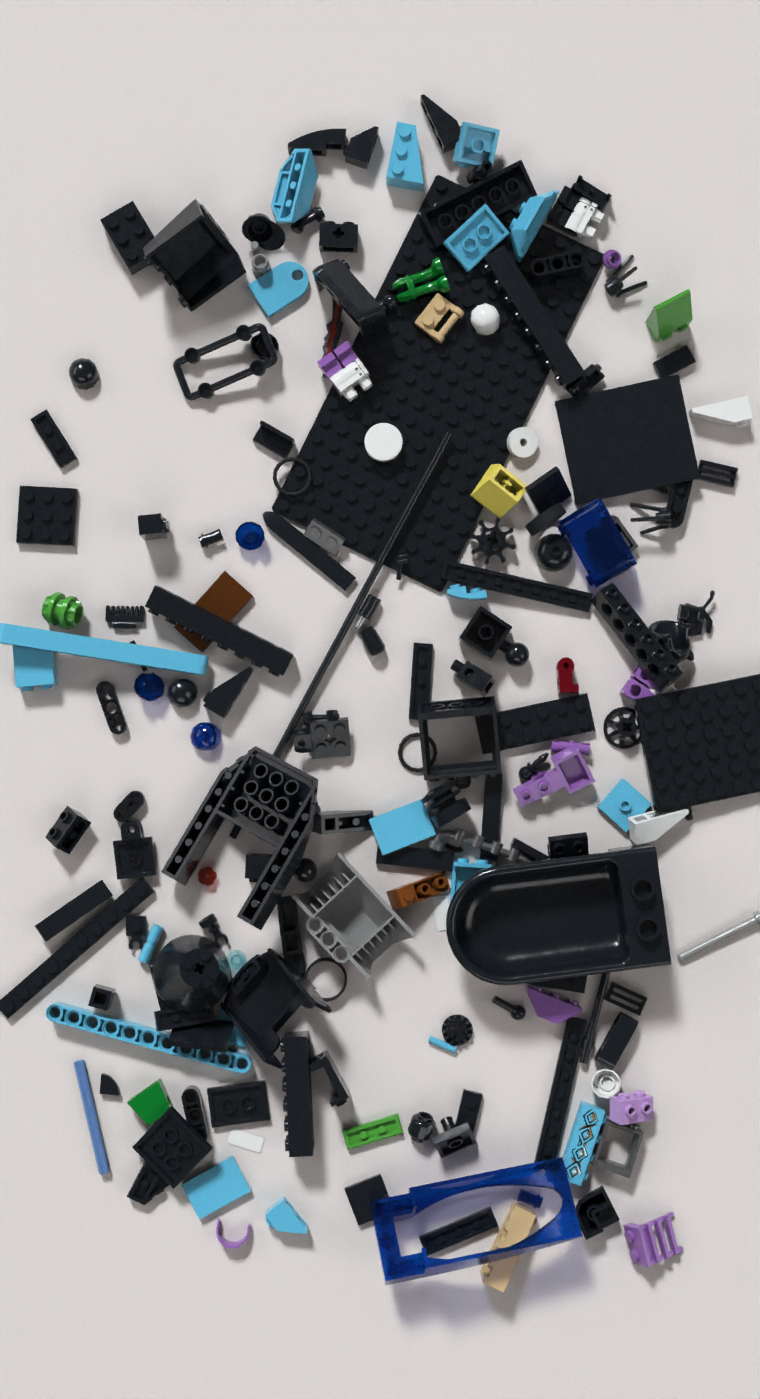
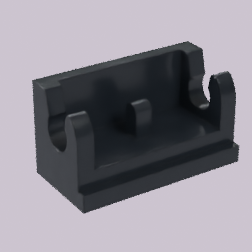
[571,175,612,212]

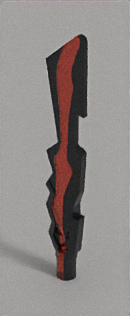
[322,299,343,378]

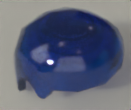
[235,521,265,550]
[134,673,165,702]
[190,722,222,751]

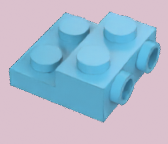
[452,122,500,168]

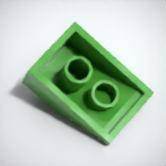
[645,289,693,342]

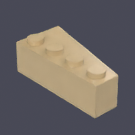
[480,1201,537,1293]

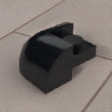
[575,1185,620,1240]

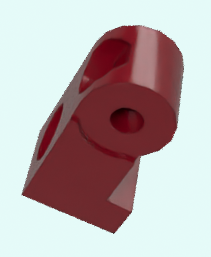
[556,657,579,694]

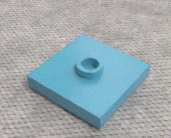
[597,778,651,832]

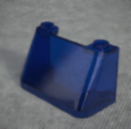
[557,497,637,589]

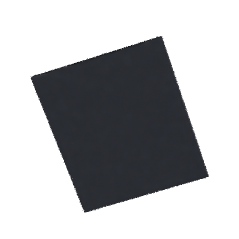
[555,374,700,505]

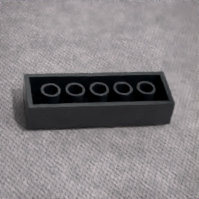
[280,1031,314,1157]

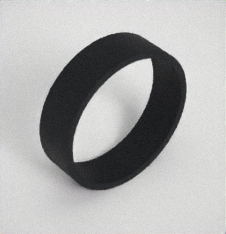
[525,502,566,536]
[305,958,347,1002]

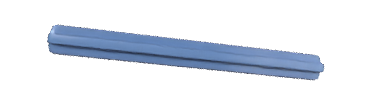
[74,1059,110,1175]

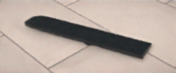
[263,511,356,591]
[480,773,503,867]

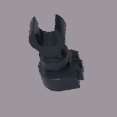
[199,913,228,947]

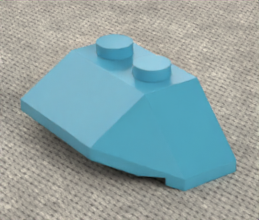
[271,148,318,223]
[509,190,559,263]

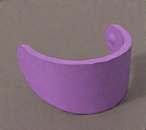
[216,1219,251,1249]

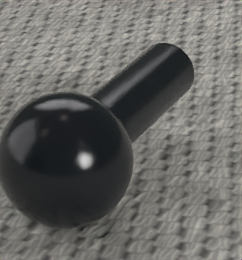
[492,996,526,1020]

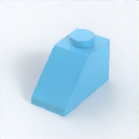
[265,1196,309,1234]

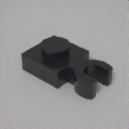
[126,915,146,949]

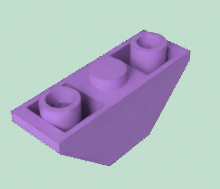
[525,985,583,1024]

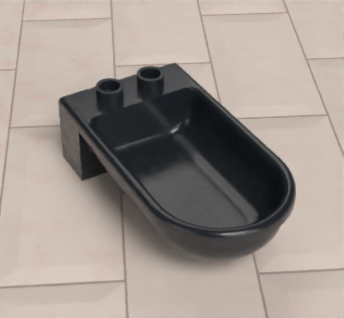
[446,844,671,985]

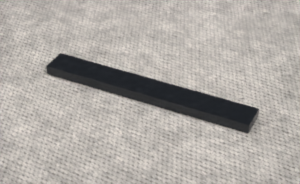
[440,560,593,613]
[533,1017,587,1173]

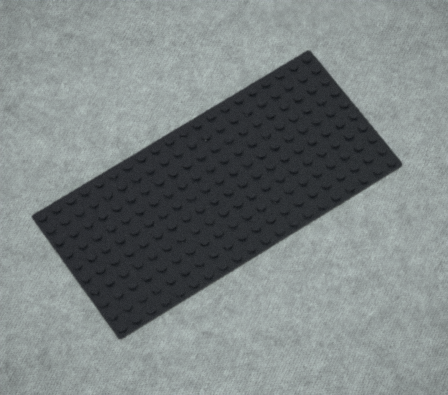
[272,175,604,592]

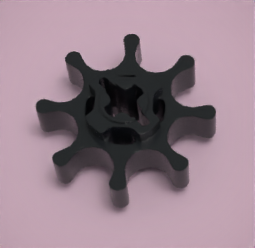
[469,518,516,566]

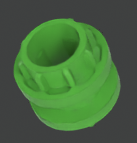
[42,592,83,629]

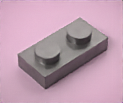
[303,518,346,556]

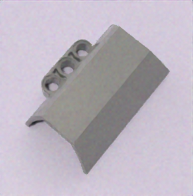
[291,852,416,981]

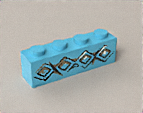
[557,1100,607,1186]

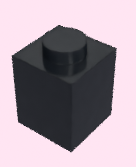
[88,984,116,1011]

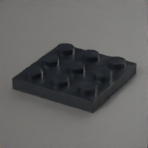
[16,486,78,546]
[132,1106,213,1189]

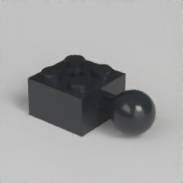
[458,606,529,667]
[245,853,317,883]

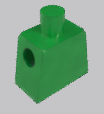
[127,1078,173,1125]

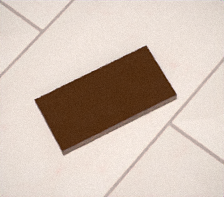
[174,571,254,653]

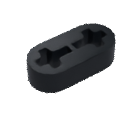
[113,791,145,822]

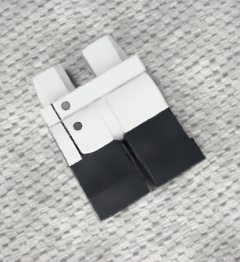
[546,186,605,240]

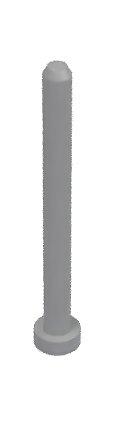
[677,911,760,961]

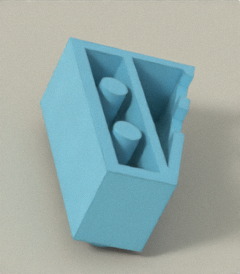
[386,122,424,192]

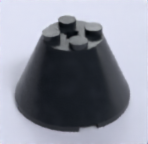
[153,935,230,1013]

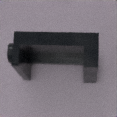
[309,1050,350,1107]

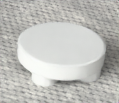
[364,423,403,462]

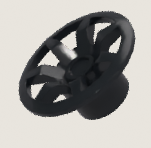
[603,707,641,749]

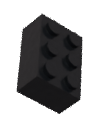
[100,201,154,275]

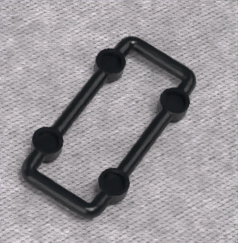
[173,323,278,401]

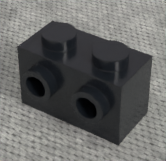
[45,806,91,854]

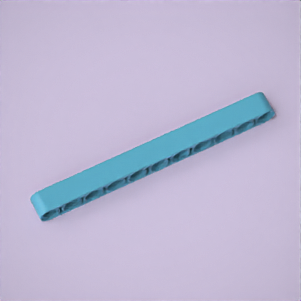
[0,623,209,676]
[46,1002,252,1073]

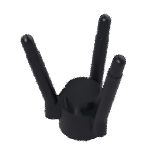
[604,255,647,298]
[630,503,673,535]

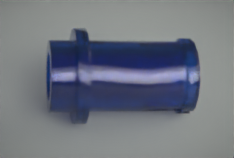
[517,1189,543,1209]

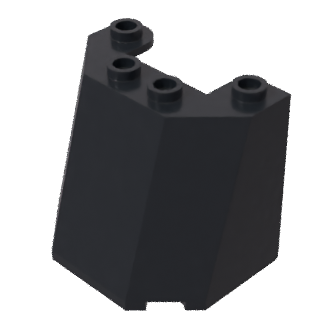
[143,199,246,312]

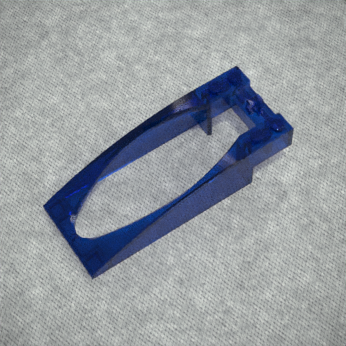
[369,1157,582,1285]

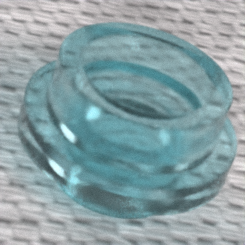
[227,950,246,970]

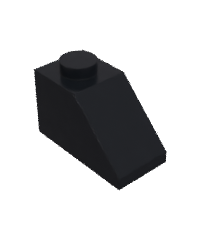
[343,126,379,169]

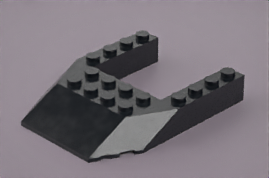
[161,746,318,930]

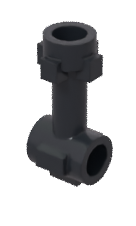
[290,207,325,234]
[303,710,339,726]

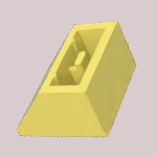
[470,464,527,518]

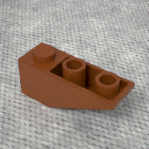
[386,871,451,910]

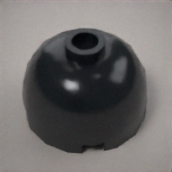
[534,534,573,572]

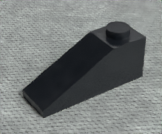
[420,94,461,153]
[203,666,254,718]
[312,810,373,835]

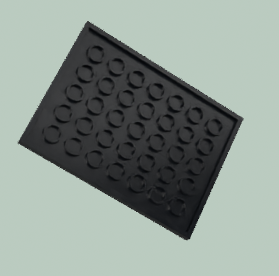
[633,674,760,813]

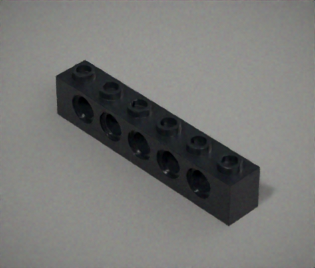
[591,582,683,691]

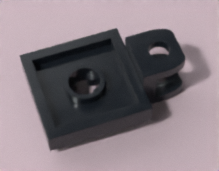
[293,717,351,759]
[113,820,157,880]

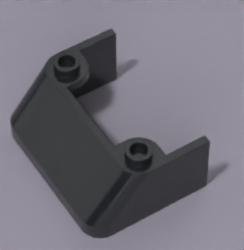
[312,259,388,344]

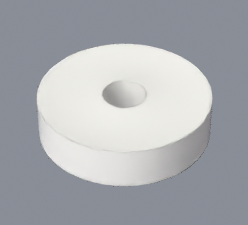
[507,427,538,458]

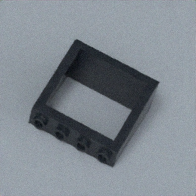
[418,696,502,782]

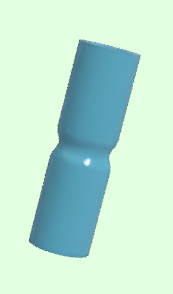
[138,924,164,964]

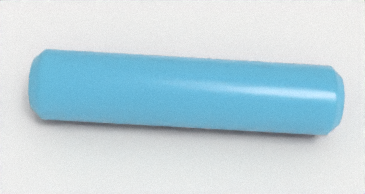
[428,1036,457,1053]

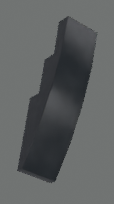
[35,880,113,942]
[277,896,305,973]

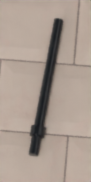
[579,973,610,1064]

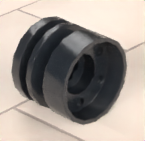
[421,780,472,828]

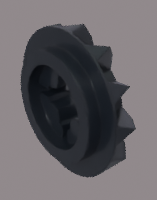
[442,1014,473,1046]

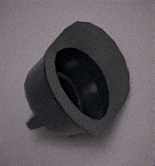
[242,213,285,251]

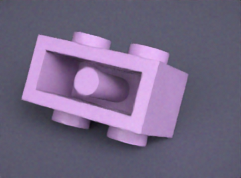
[609,1090,653,1125]

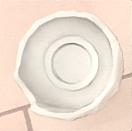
[470,303,500,335]
[591,1068,621,1099]

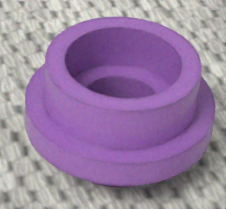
[603,250,621,269]

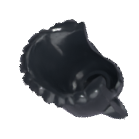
[648,620,694,666]

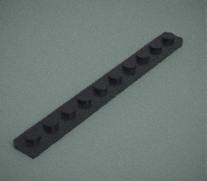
[0,877,155,1019]

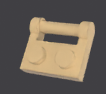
[414,293,465,344]

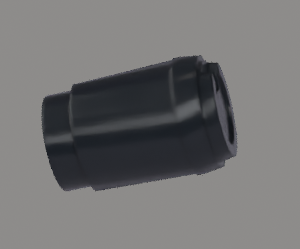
[359,626,385,656]

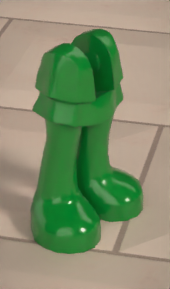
[392,257,450,302]

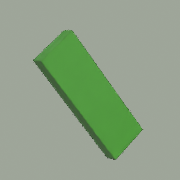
[342,1113,403,1150]

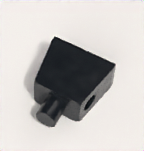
[450,659,495,697]

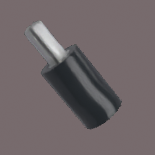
[355,594,381,630]

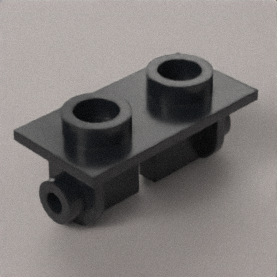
[565,364,605,401]

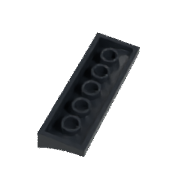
[417,160,537,247]

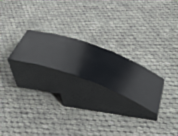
[288,129,346,157]

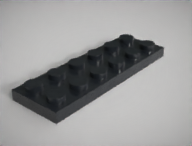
[475,693,595,754]

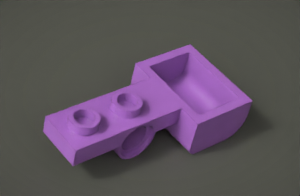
[513,746,595,807]

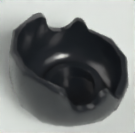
[250,333,279,362]
[69,358,99,390]
[167,678,198,708]

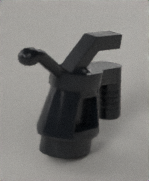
[677,590,715,636]

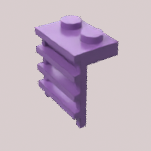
[623,1212,683,1267]

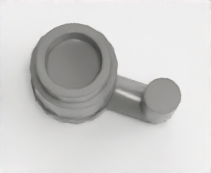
[251,241,271,277]

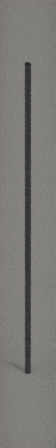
[229,431,453,839]

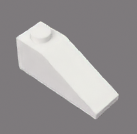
[688,396,753,428]
[627,807,689,845]

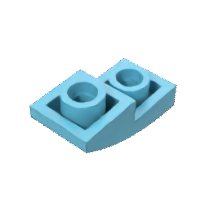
[446,584,487,601]

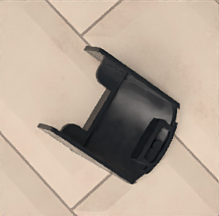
[220,948,332,1069]

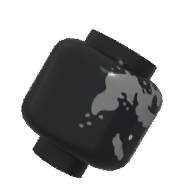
[408,1112,436,1143]

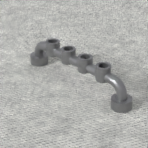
[428,828,531,863]

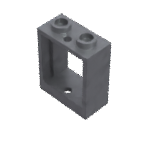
[591,1118,644,1178]

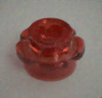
[198,867,217,886]

